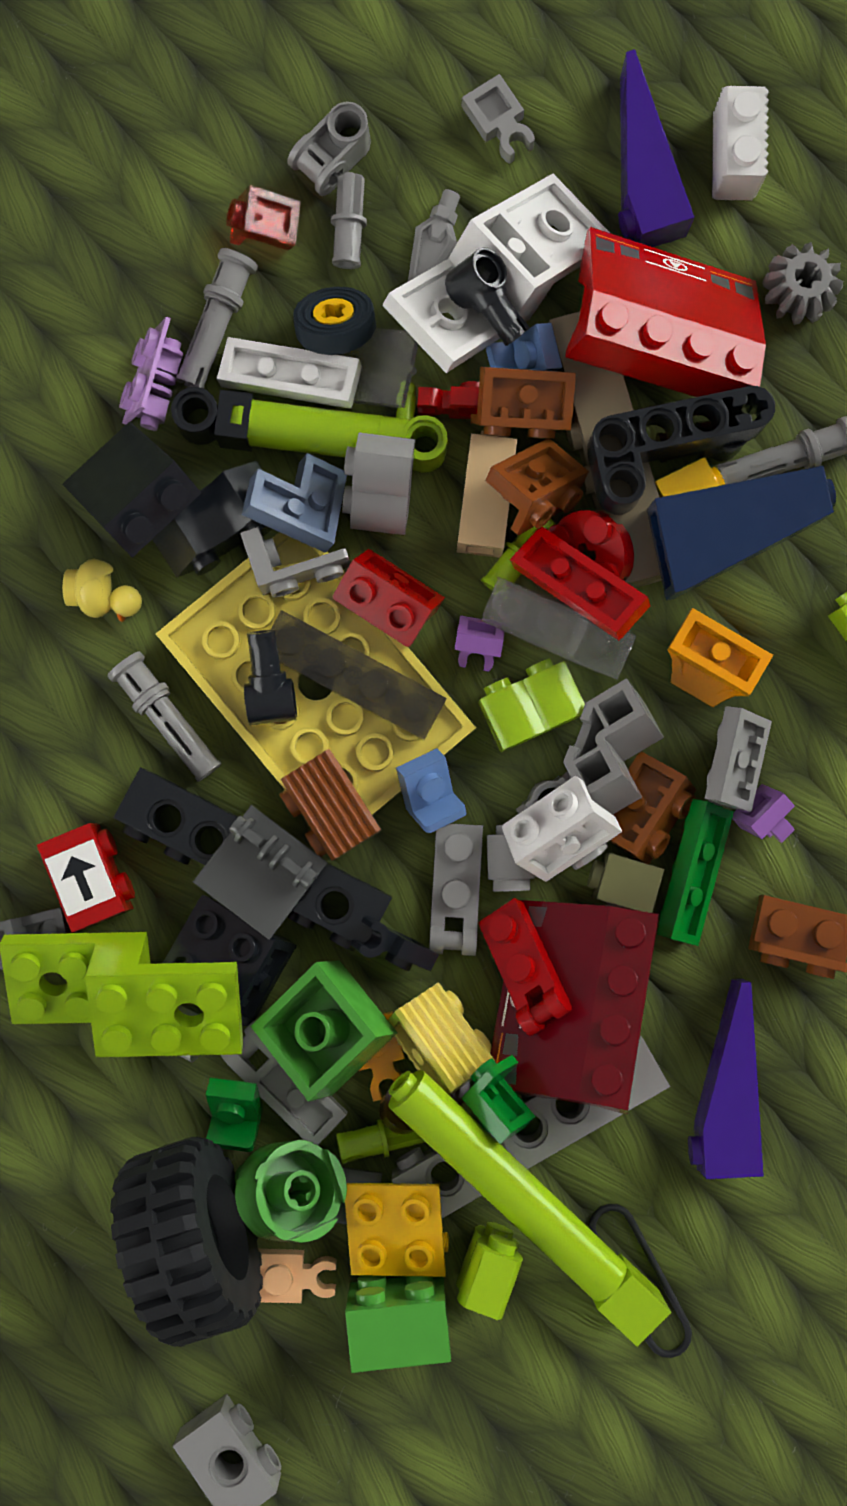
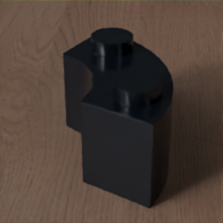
[153,461,272,577]

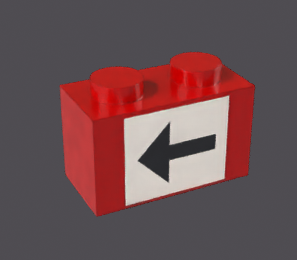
[37,823,135,933]

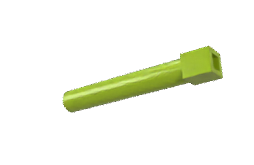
[388,1070,672,1347]

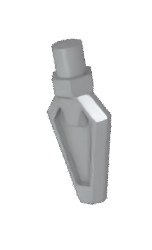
[408,189,460,282]

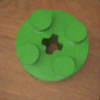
[235,1140,347,1243]

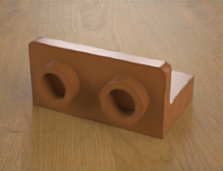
[471,367,576,438]
[485,438,589,536]
[609,751,696,865]
[748,895,847,979]

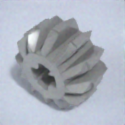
[762,242,844,325]

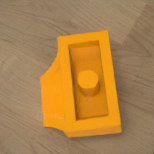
[667,608,773,707]

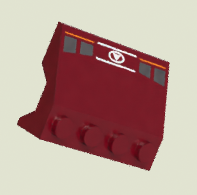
[490,900,659,1115]

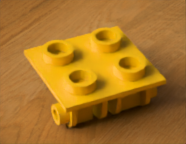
[345,1183,449,1277]

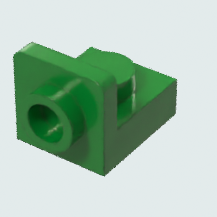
[205,1078,263,1152]

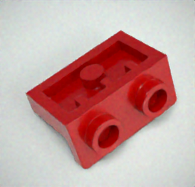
[333,549,445,647]

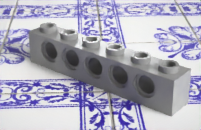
[391,1035,670,1218]

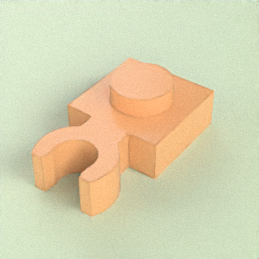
[258,1249,337,1303]

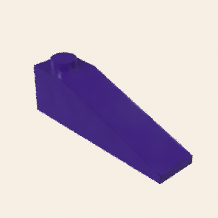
[618,49,694,247]
[688,978,764,1179]

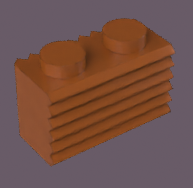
[279,749,382,861]

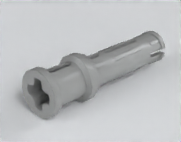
[176,248,258,389]
[715,416,847,485]
[107,651,222,782]

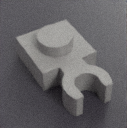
[461,74,535,164]

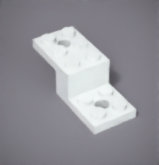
[382,173,610,373]

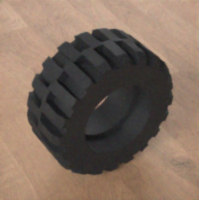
[110,1136,263,1347]

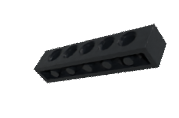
[113,767,393,952]

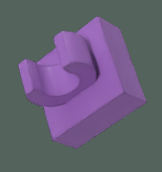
[454,616,505,672]
[732,784,795,843]

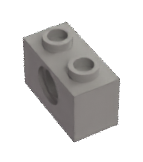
[173,1394,281,1506]

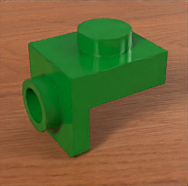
[462,1055,536,1144]

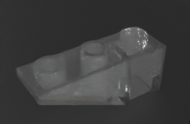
[481,576,636,680]

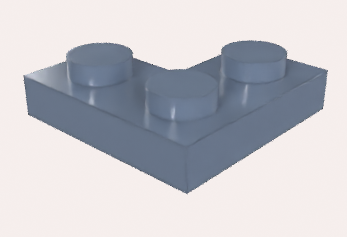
[242,453,347,553]

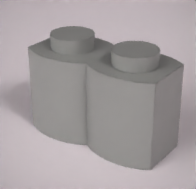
[342,433,415,535]

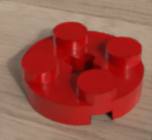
[548,510,634,580]

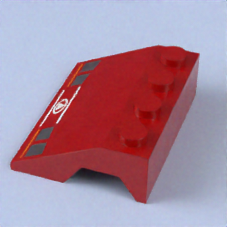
[565,227,766,397]

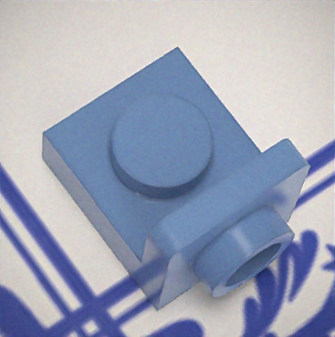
[486,323,562,371]
[396,748,467,833]

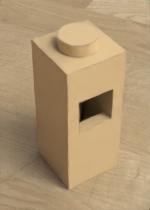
[457,431,517,558]

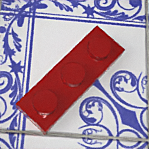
[510,527,651,641]

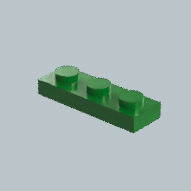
[656,799,734,946]

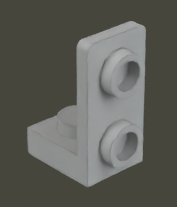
[240,527,350,597]

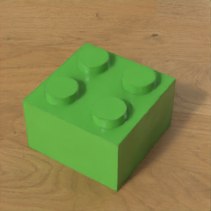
[250,960,398,1102]
[345,1275,451,1373]

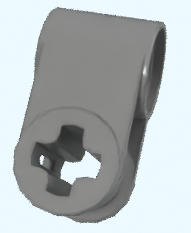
[287,101,371,196]

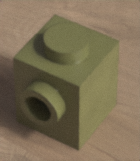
[587,853,664,913]

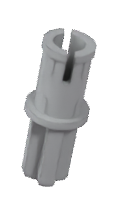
[331,172,367,269]

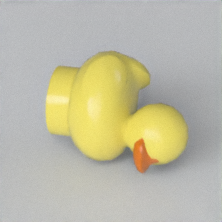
[62,558,142,622]

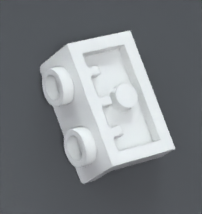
[502,776,622,882]

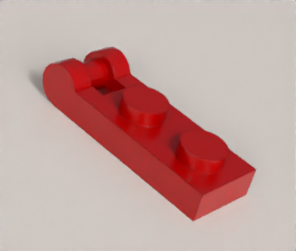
[478,898,572,1036]

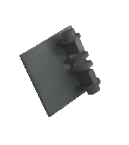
[193,805,328,940]

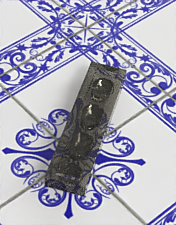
[271,610,447,741]

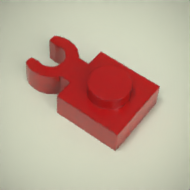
[417,381,479,419]

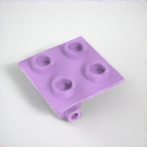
[119,317,183,431]

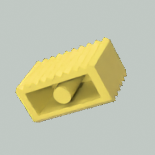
[388,982,495,1095]

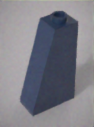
[647,465,836,600]

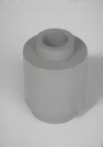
[487,825,535,891]

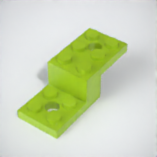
[0,932,243,1057]

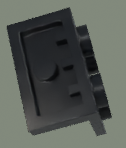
[163,895,297,1026]

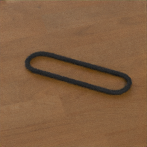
[589,1204,692,1358]

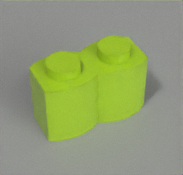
[478,658,585,753]
[456,1222,523,1320]

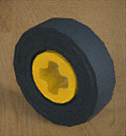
[293,286,376,355]

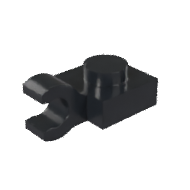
[350,916,439,971]

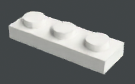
[217,337,362,409]

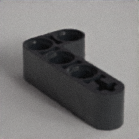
[587,386,776,515]

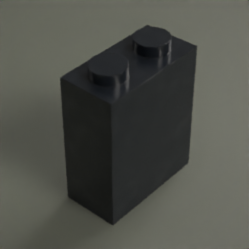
[62,422,201,558]

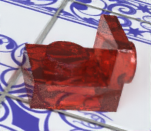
[226,185,301,251]

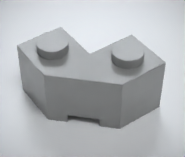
[563,678,664,815]

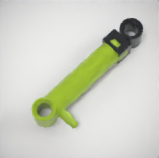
[171,382,448,473]

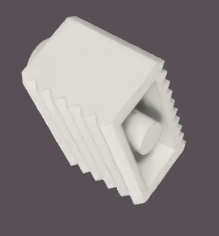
[712,86,769,201]

